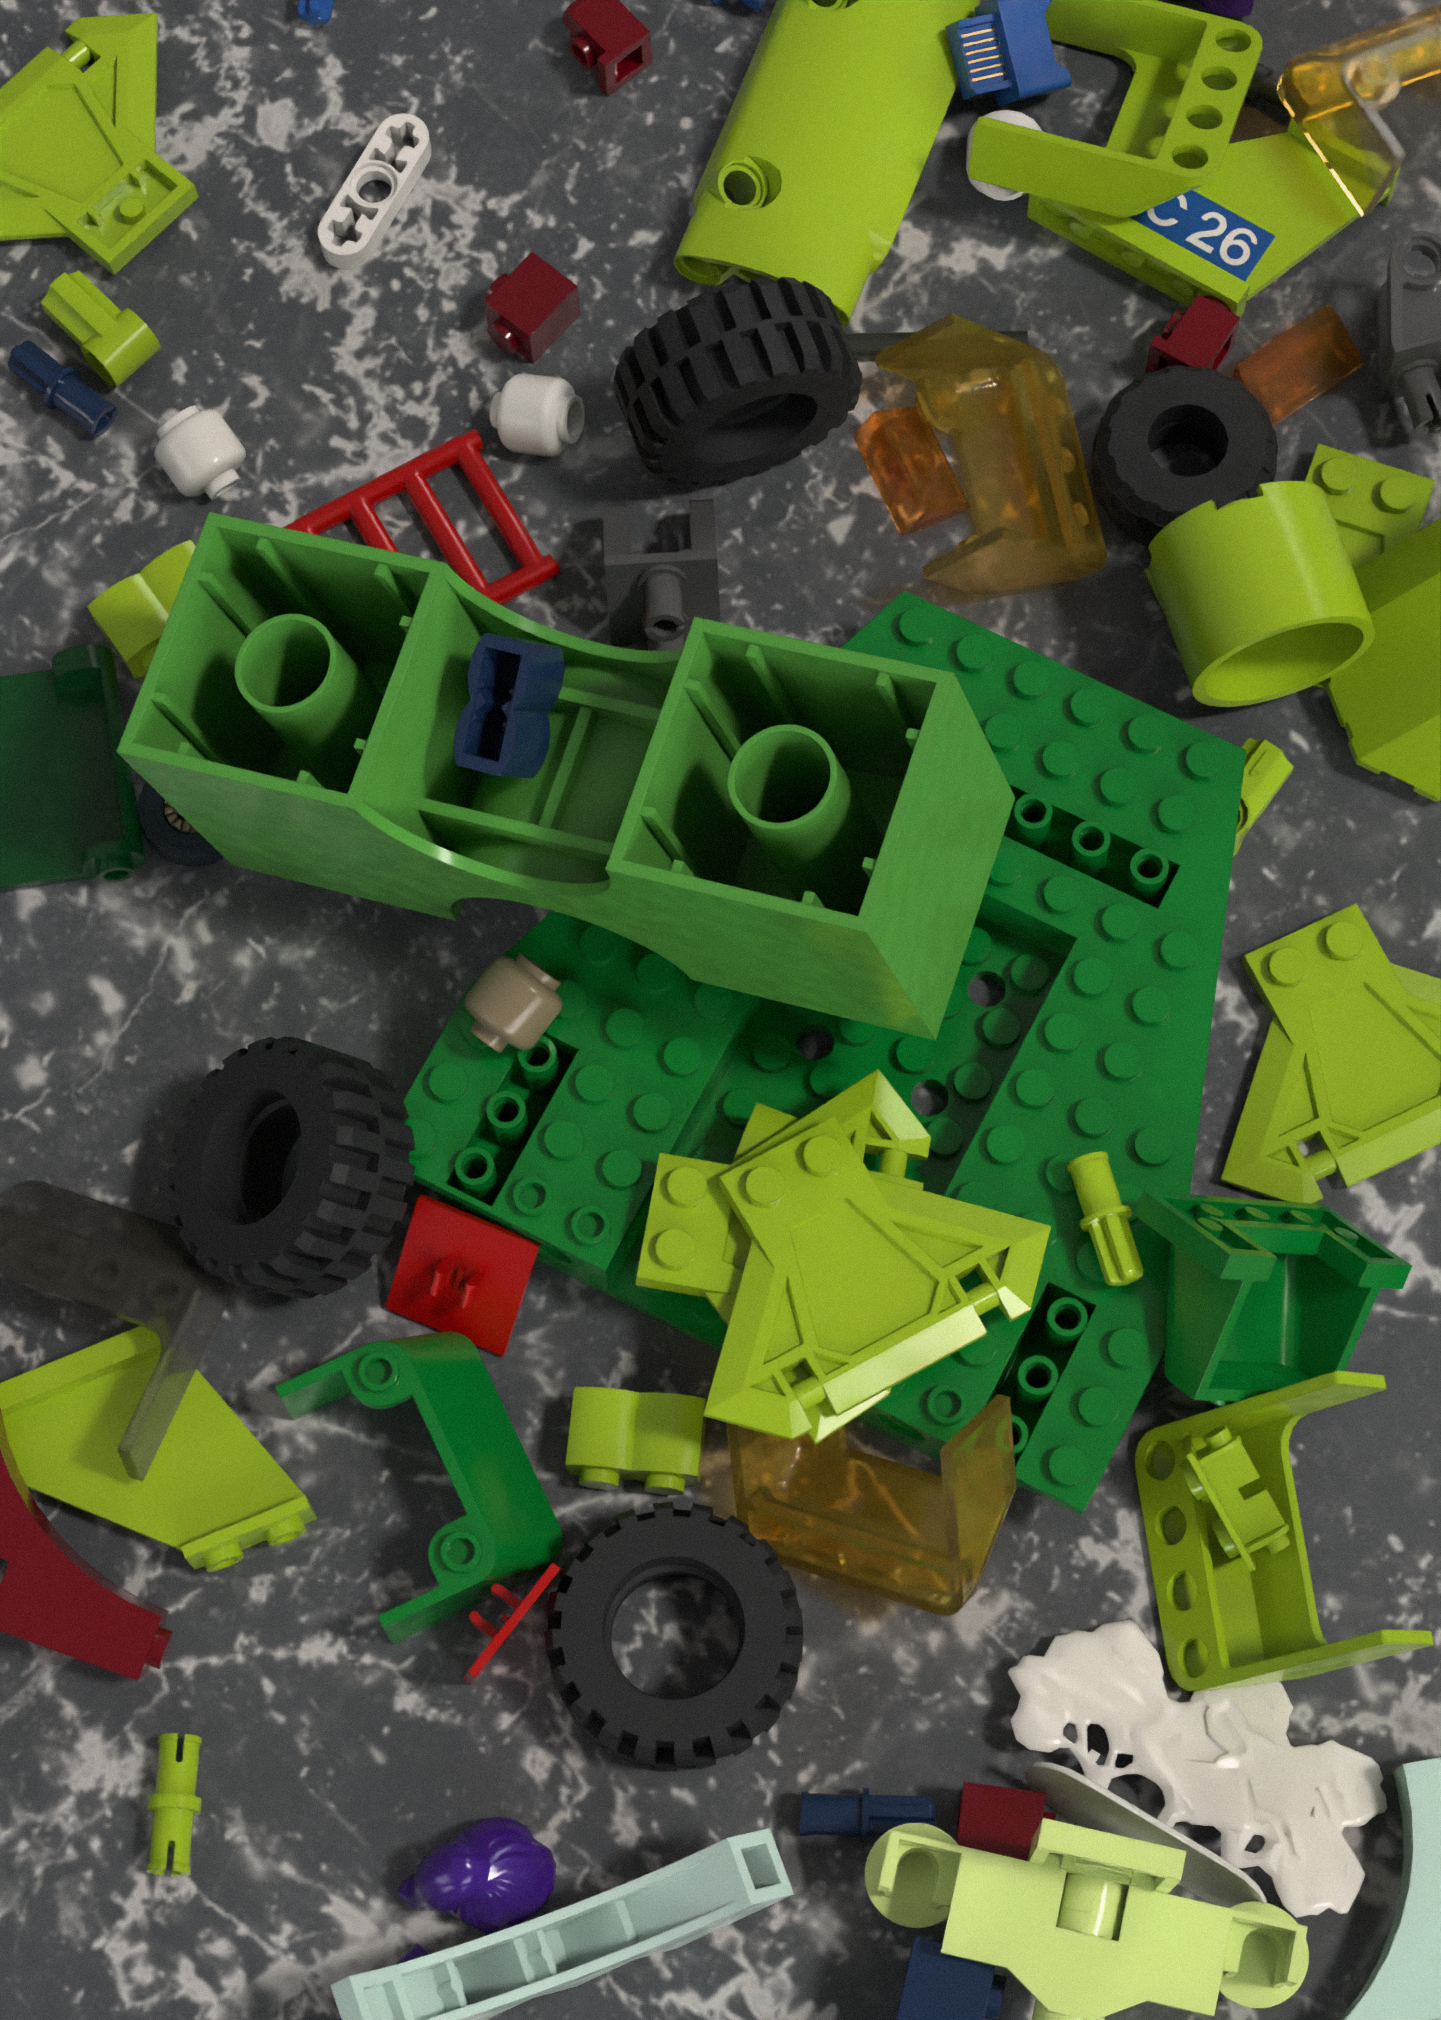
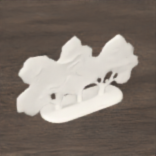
[1008,1620,1387,1918]

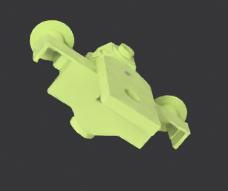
[865,1818,1309,2020]

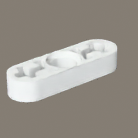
[318,113,432,270]

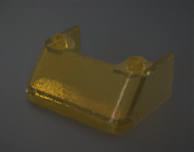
[1277,4,1441,217]
[874,313,1107,597]
[726,1394,1016,1616]

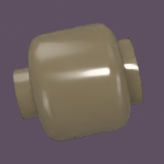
[465,952,563,1053]

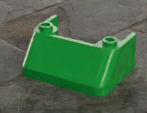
[275,1331,564,1645]

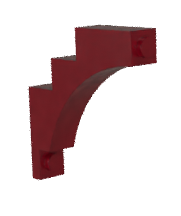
[0,1408,174,1681]

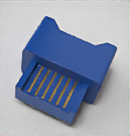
[945,0,1072,106]

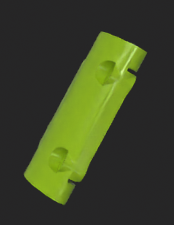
[673,0,981,327]

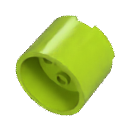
[1148,481,1376,707]

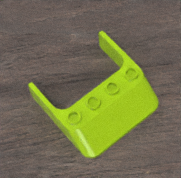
[968,0,1263,218]
[1135,1371,1434,1691]

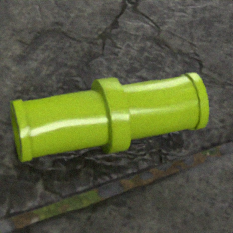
[146,1733,202,1877]

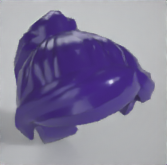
[398,1817,556,1935]

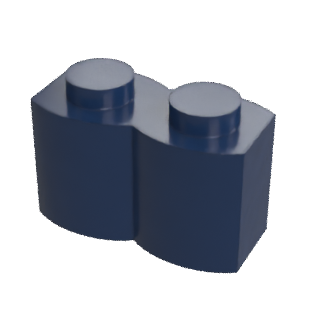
[454,633,565,779]

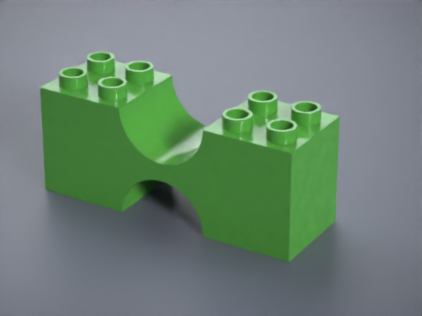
[116,512,1015,1040]

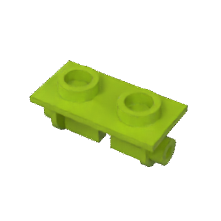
[1179,1425,1290,1572]

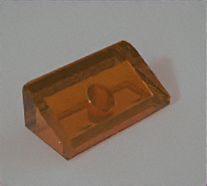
[1232,303,1364,427]
[854,406,971,535]

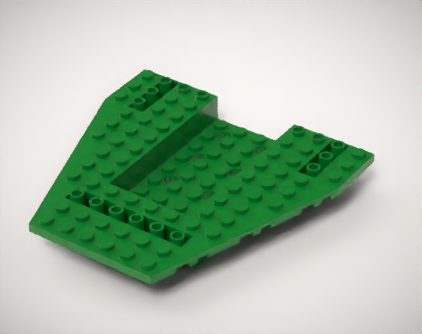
[403,591,1247,1517]

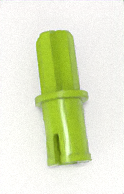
[1066,1151,1144,1287]

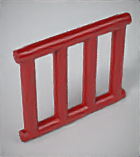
[282,429,560,605]

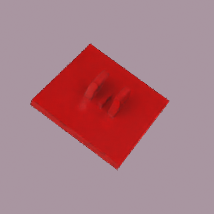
[385,1194,541,1357]
[463,1562,561,1685]

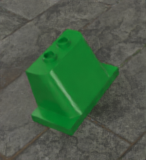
[1134,1191,1412,1406]

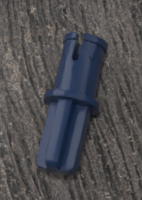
[7,340,118,438]
[800,1788,935,1843]

